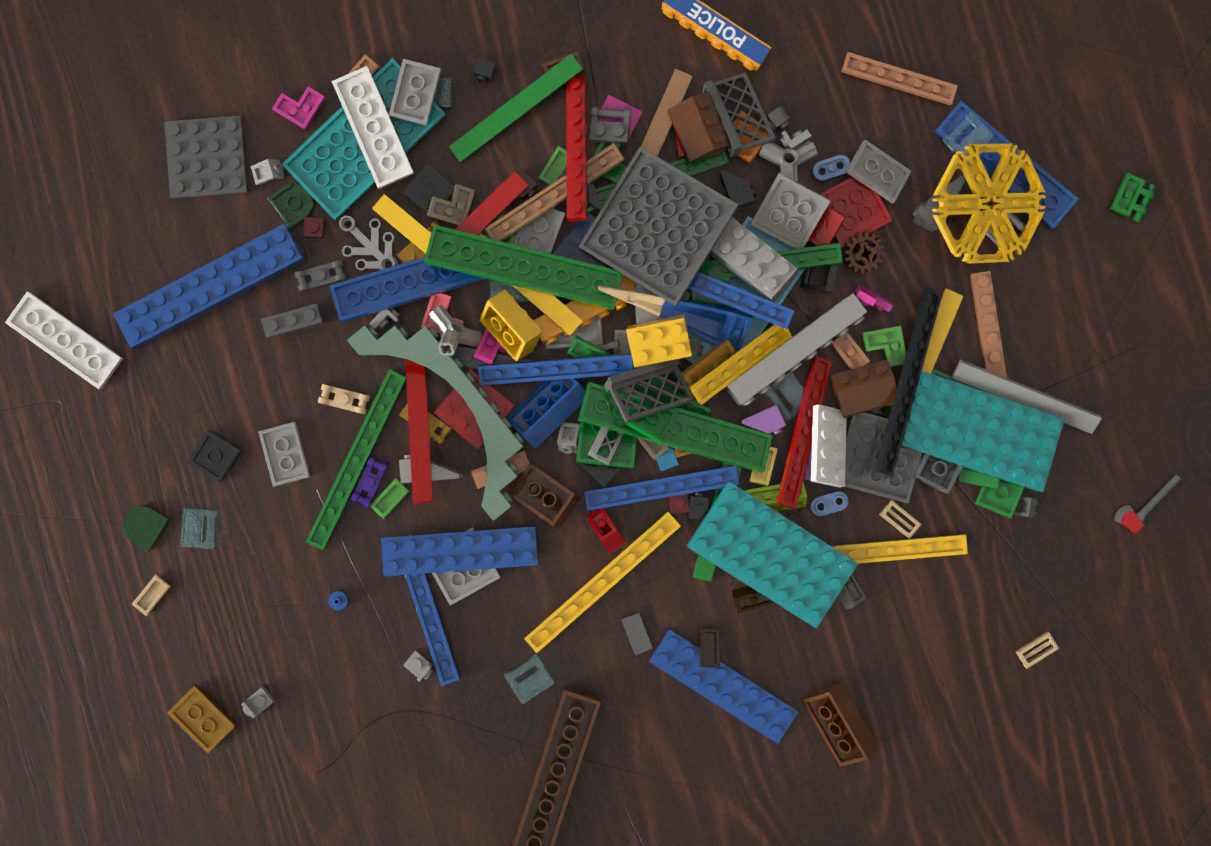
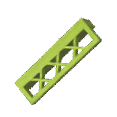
[744,482,807,512]

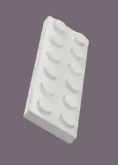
[332,66,414,189]
[5,291,123,389]

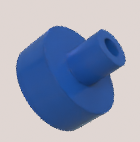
[329,591,349,611]

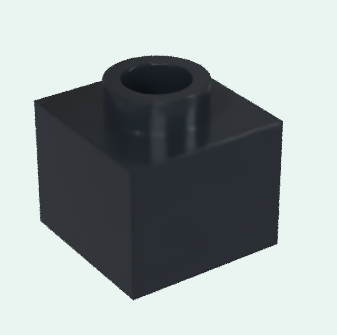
[473,57,497,83]

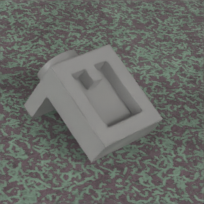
[779,130,811,149]
[251,159,285,185]
[369,308,401,331]
[557,422,580,454]
[403,650,433,682]
[241,686,275,719]

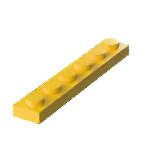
[689,325,792,405]

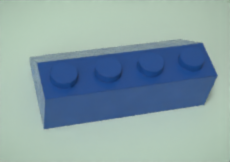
[506,378,586,449]

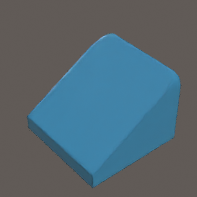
[656,447,679,471]

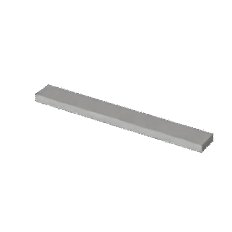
[952,360,1102,434]

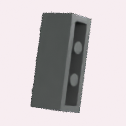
[261,303,326,339]

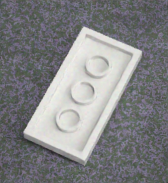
[811,404,847,487]

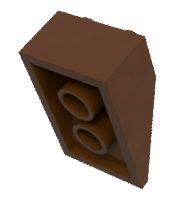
[509,463,581,529]

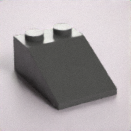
[912,174,966,232]

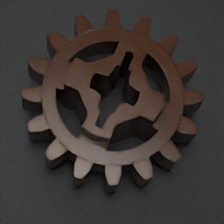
[842,231,885,274]

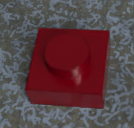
[303,217,325,238]
[668,494,689,514]

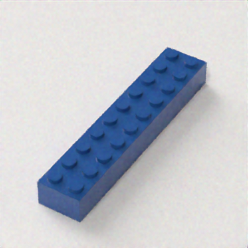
[113,224,307,349]

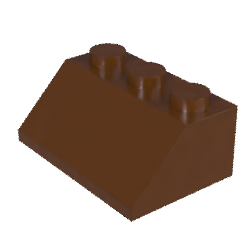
[668,92,730,163]
[831,359,897,418]

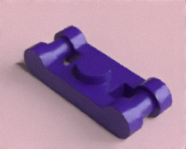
[351,456,389,509]

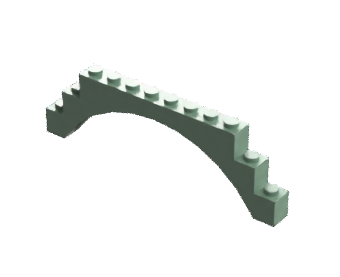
[347,325,524,521]

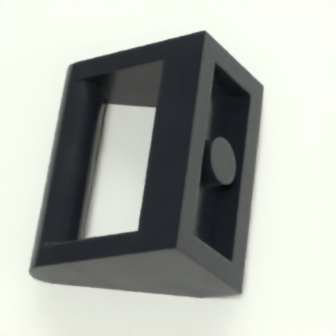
[800,264,839,294]

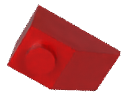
[586,508,626,553]

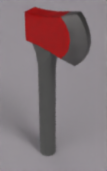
[1114,475,1182,534]

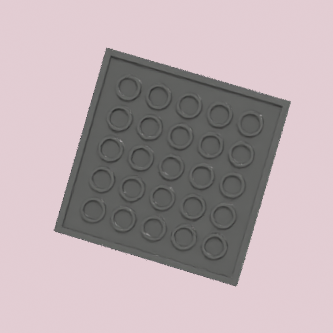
[579,147,739,307]

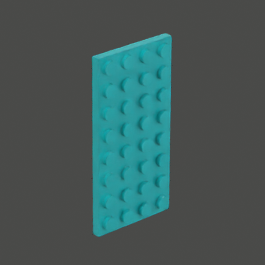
[282,58,446,221]
[901,371,1065,492]
[687,481,858,629]

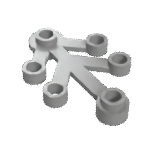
[339,216,398,271]

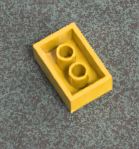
[479,290,543,362]
[626,314,692,368]

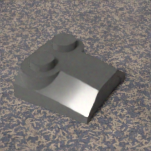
[913,453,963,494]

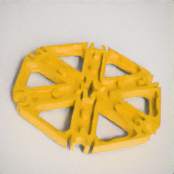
[932,144,1046,263]

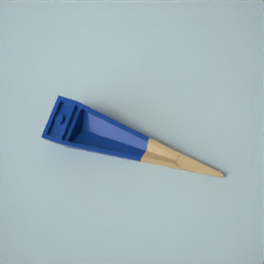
[597,286,753,352]

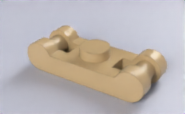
[318,384,370,415]

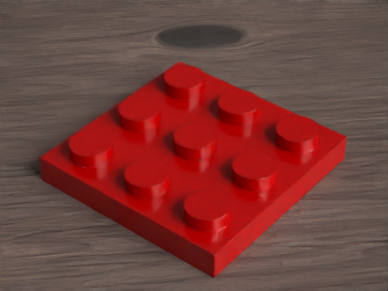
[821,177,893,248]
[434,369,515,449]

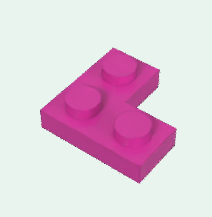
[272,87,325,130]
[855,284,893,312]
[474,329,509,365]

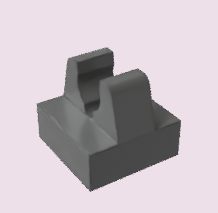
[1014,496,1038,518]

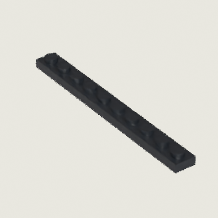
[874,287,943,477]

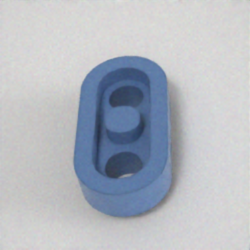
[812,155,850,181]
[810,491,848,516]

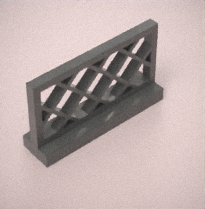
[702,72,776,158]
[604,359,694,423]

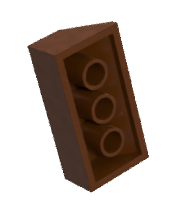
[802,681,879,767]

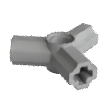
[759,141,818,182]
[429,305,482,356]

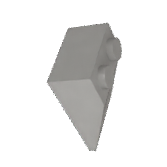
[399,455,463,483]

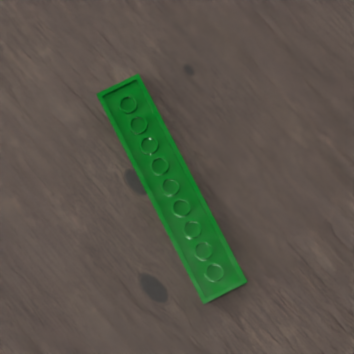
[424,225,623,310]
[578,382,773,473]

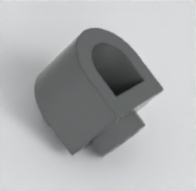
[766,105,791,131]

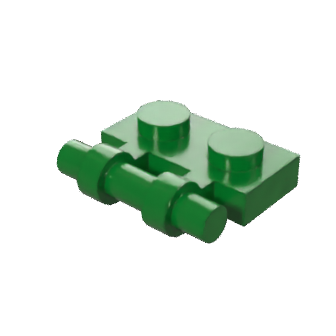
[1110,173,1156,222]

